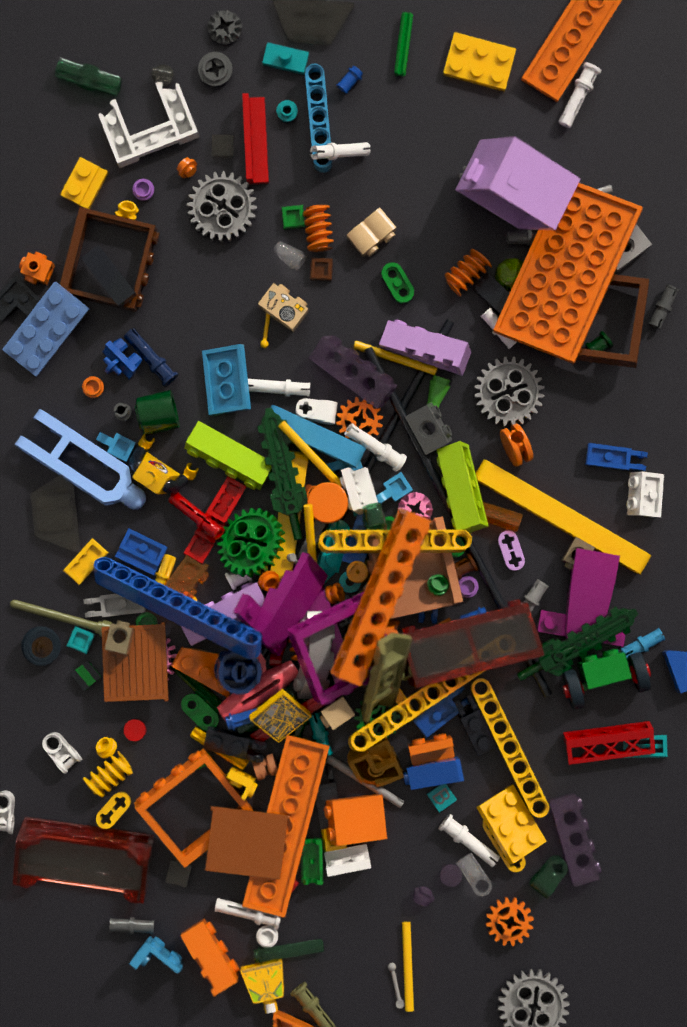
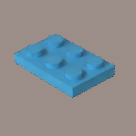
[202,344,251,415]

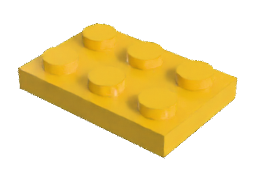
[443,32,516,92]
[476,784,547,864]

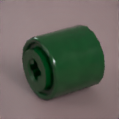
[135,390,180,436]

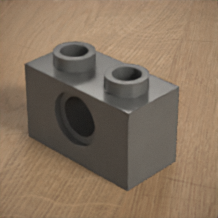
[405,402,452,455]

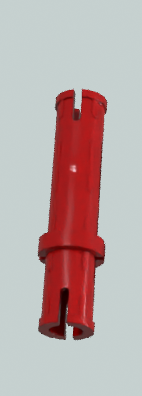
[169,492,225,540]

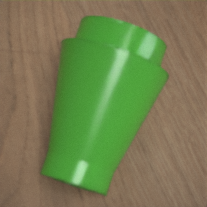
[427,375,451,408]

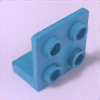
[129,936,184,973]

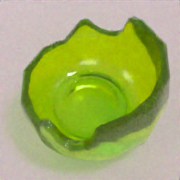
[495,258,523,292]

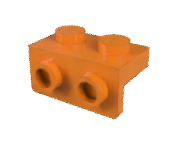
[408,733,455,766]

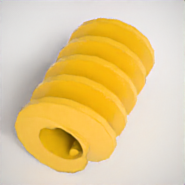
[83,751,133,797]

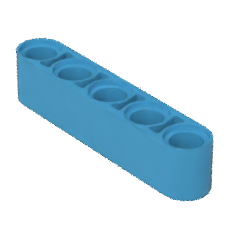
[305,64,332,173]
[270,405,366,468]

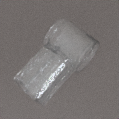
[456,852,492,896]

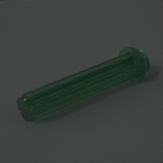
[254,939,324,964]

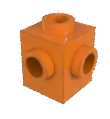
[19,252,55,285]

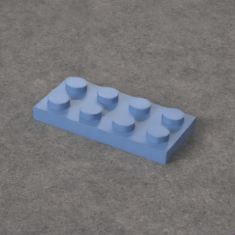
[2,282,89,377]

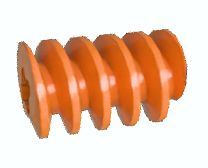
[303,205,334,252]
[444,249,492,297]

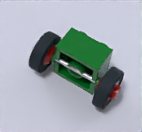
[562,649,651,710]

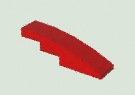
[183,476,247,565]

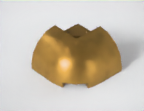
[347,736,404,788]

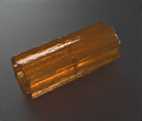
[483,502,523,532]

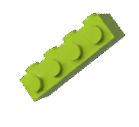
[184,421,272,490]
[437,441,489,533]

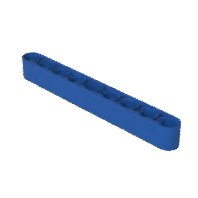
[94,557,261,659]

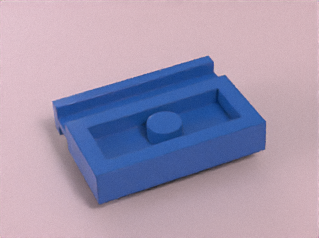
[115,528,168,576]

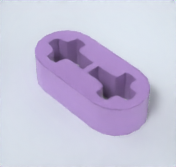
[498,530,525,571]

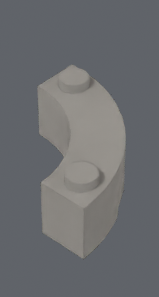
[293,611,335,699]

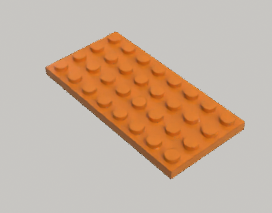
[493,183,643,364]

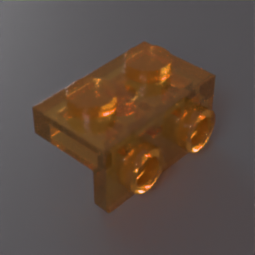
[165,555,209,599]

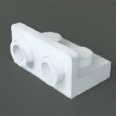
[627,472,664,518]
[324,844,371,877]

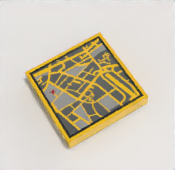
[249,689,312,743]

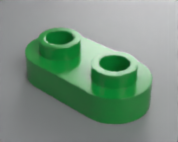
[382,262,414,304]
[181,693,219,731]

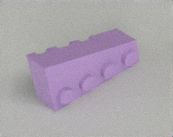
[379,320,471,376]
[181,581,265,646]

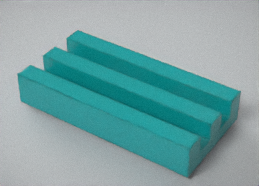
[622,735,667,758]

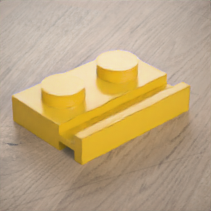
[60,157,109,209]

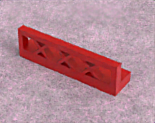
[242,93,269,185]
[563,721,656,765]

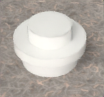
[256,925,278,948]

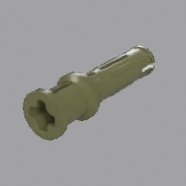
[290,982,336,1027]

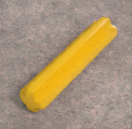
[190,727,249,770]

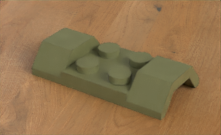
[361,633,412,723]

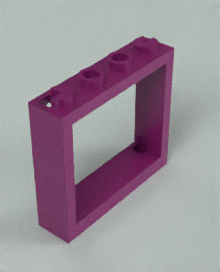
[286,592,387,705]

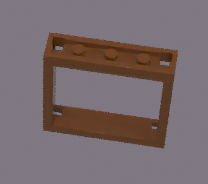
[60,207,159,312]
[576,274,650,368]

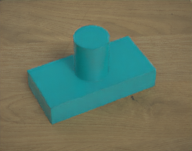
[262,42,309,75]

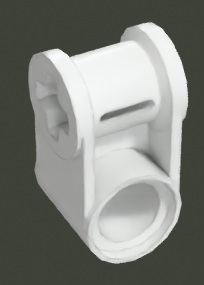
[295,398,338,425]
[42,732,82,774]
[0,790,15,834]

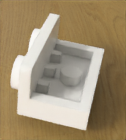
[340,467,379,515]

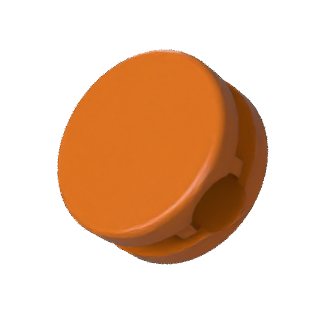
[500,423,533,467]
[307,482,348,524]

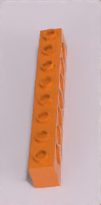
[330,507,431,686]

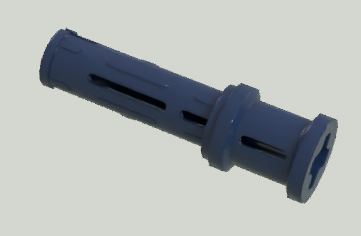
[124,328,179,387]

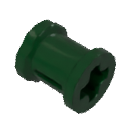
[585,331,614,351]

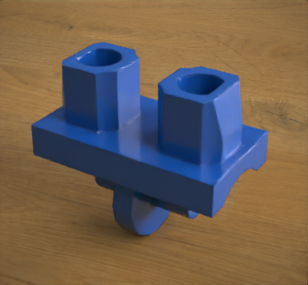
[103,338,142,380]

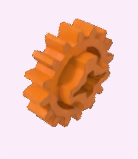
[336,397,383,442]
[486,897,534,946]

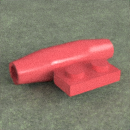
[216,654,298,722]

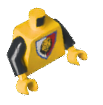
[129,434,199,495]

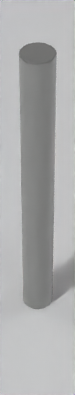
[326,755,404,808]

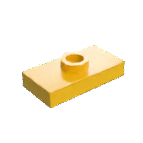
[63,538,109,585]

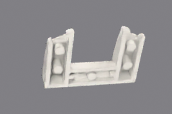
[99,82,199,168]

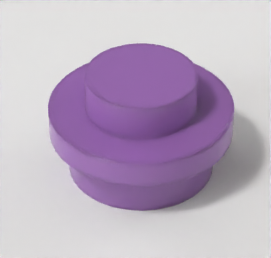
[132,179,154,201]
[459,576,479,598]

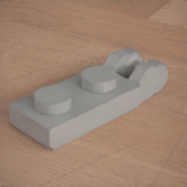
[83,594,146,618]

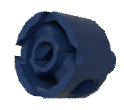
[214,649,262,695]

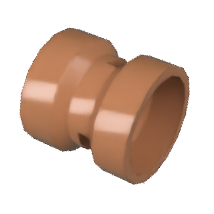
[252,753,278,781]

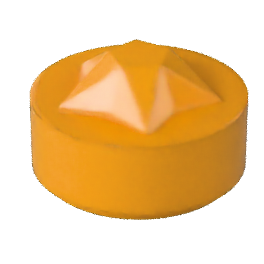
[346,561,369,583]

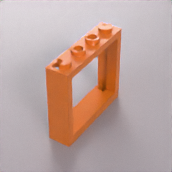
[134,748,253,868]

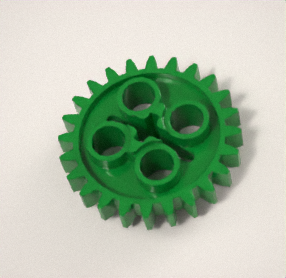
[217,508,285,578]

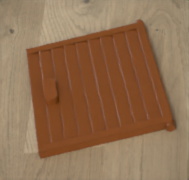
[102,622,169,702]
[205,806,290,880]

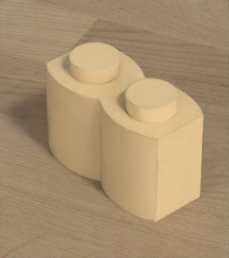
[347,208,396,257]

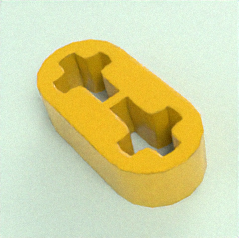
[96,792,131,829]

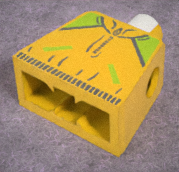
[240,957,284,1013]

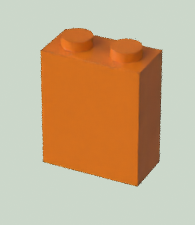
[324,794,387,846]

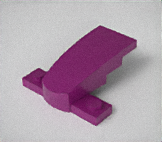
[537,548,625,647]
[233,552,328,656]

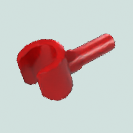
[269,641,288,667]

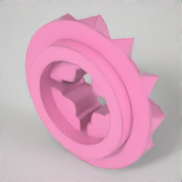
[398,492,433,519]

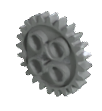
[187,171,257,242]
[474,357,545,427]
[497,969,570,1027]

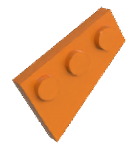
[171,647,230,697]

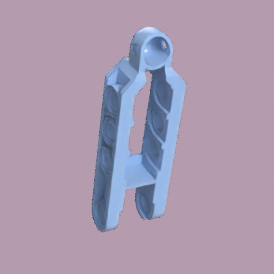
[14,409,146,510]

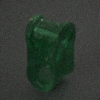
[362,503,388,530]
[529,855,568,899]

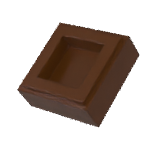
[310,258,333,281]

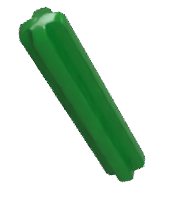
[394,12,413,76]

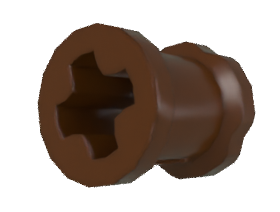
[454,553,478,580]

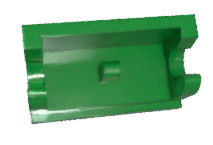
[301,838,323,885]

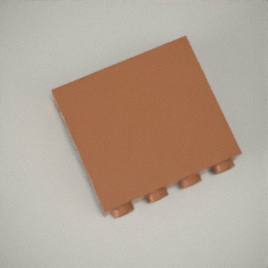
[367,516,463,620]

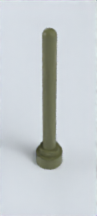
[10,600,113,637]

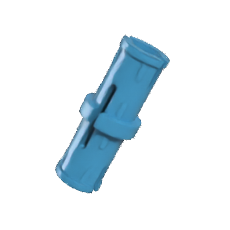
[620,628,665,661]

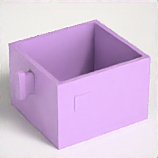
[455,137,580,230]

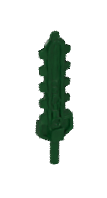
[257,407,308,541]
[517,606,639,681]

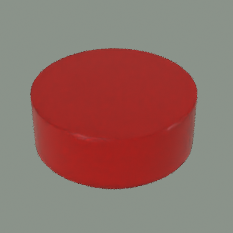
[124,719,146,741]

